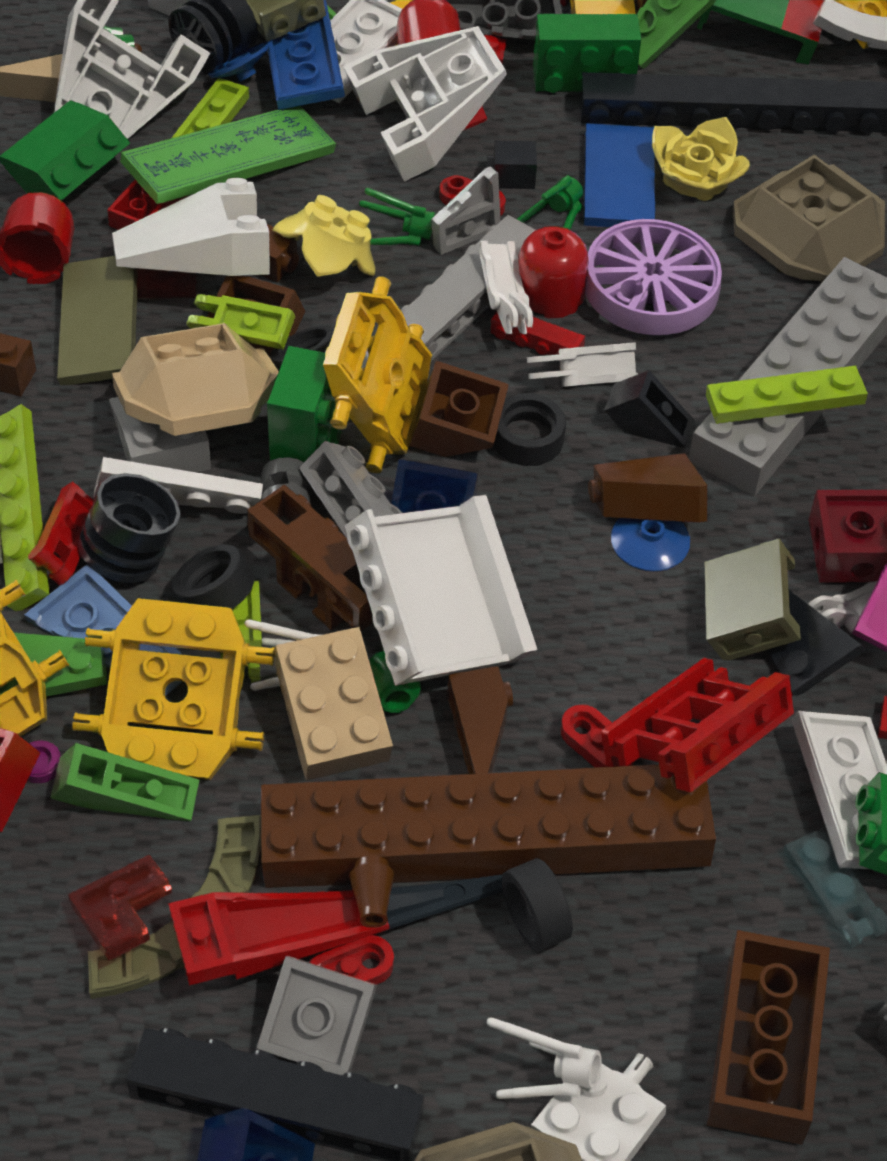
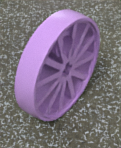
[585,219,722,335]

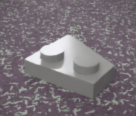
[431,167,501,255]

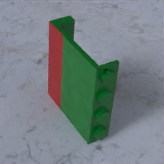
[697,0,824,65]

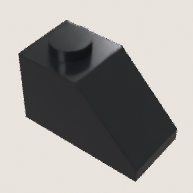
[604,370,695,448]

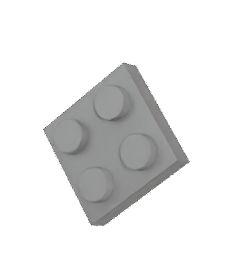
[256,956,377,1075]

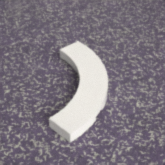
[813,0,887,50]

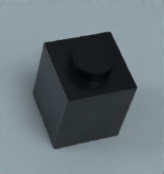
[486,140,537,189]

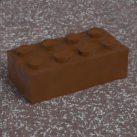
[707,930,830,1145]

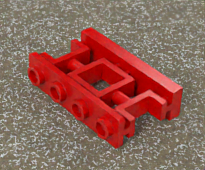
[601,658,794,793]

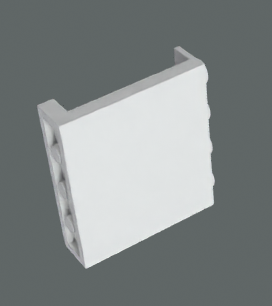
[344,495,538,686]

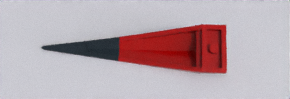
[168,874,503,986]

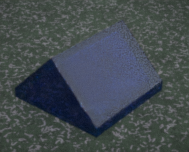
[391,459,478,513]

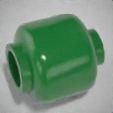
[369,651,421,713]

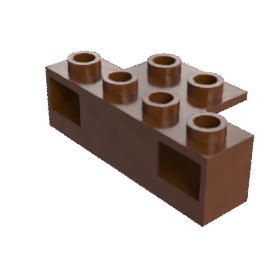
[247,484,373,631]

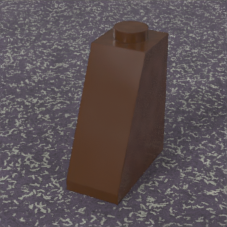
[588,453,707,523]

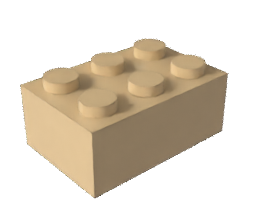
[274,627,393,781]

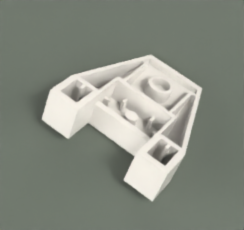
[54,0,210,139]
[343,26,507,182]
[112,178,270,276]

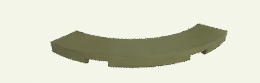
[88,815,262,999]

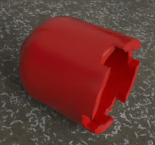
[397,0,461,45]
[0,192,75,284]
[518,226,589,318]

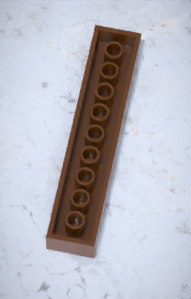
[261,765,716,888]

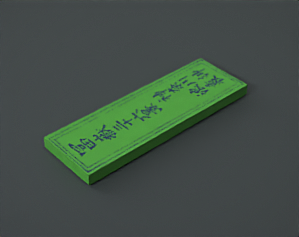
[120,106,336,204]

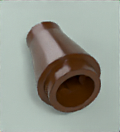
[349,855,394,928]

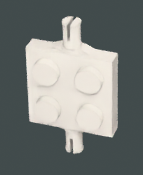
[531,1053,666,1161]

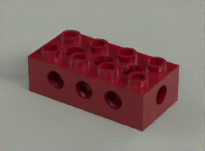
[809,490,887,583]

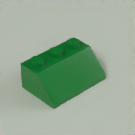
[0,100,130,200]

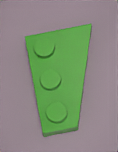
[637,0,717,68]
[0,633,108,697]

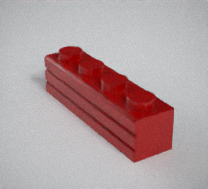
[491,312,585,361]

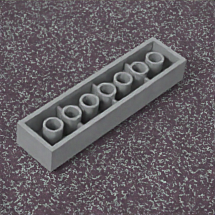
[689,257,887,497]

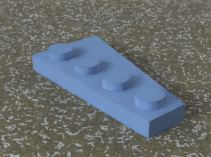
[24,565,183,696]

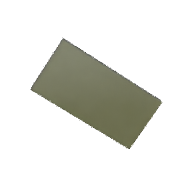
[57,256,138,385]

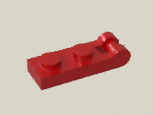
[28,481,94,585]

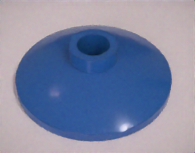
[208,42,269,82]
[611,518,690,571]

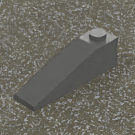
[446,0,562,40]

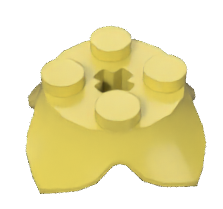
[652,117,750,201]
[272,195,375,277]

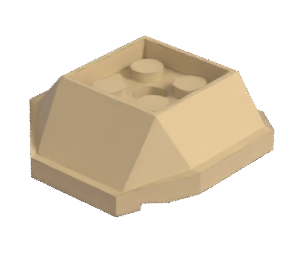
[112,323,279,436]

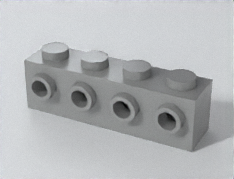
[299,441,402,538]

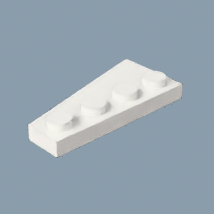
[94,457,263,514]

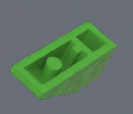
[51,743,199,822]

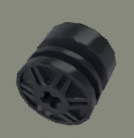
[168,0,258,73]
[77,473,181,583]

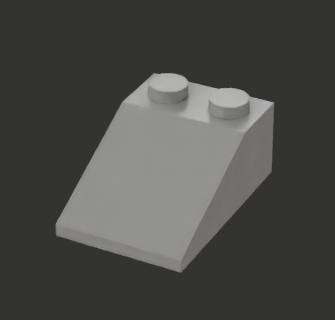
[109,397,211,472]

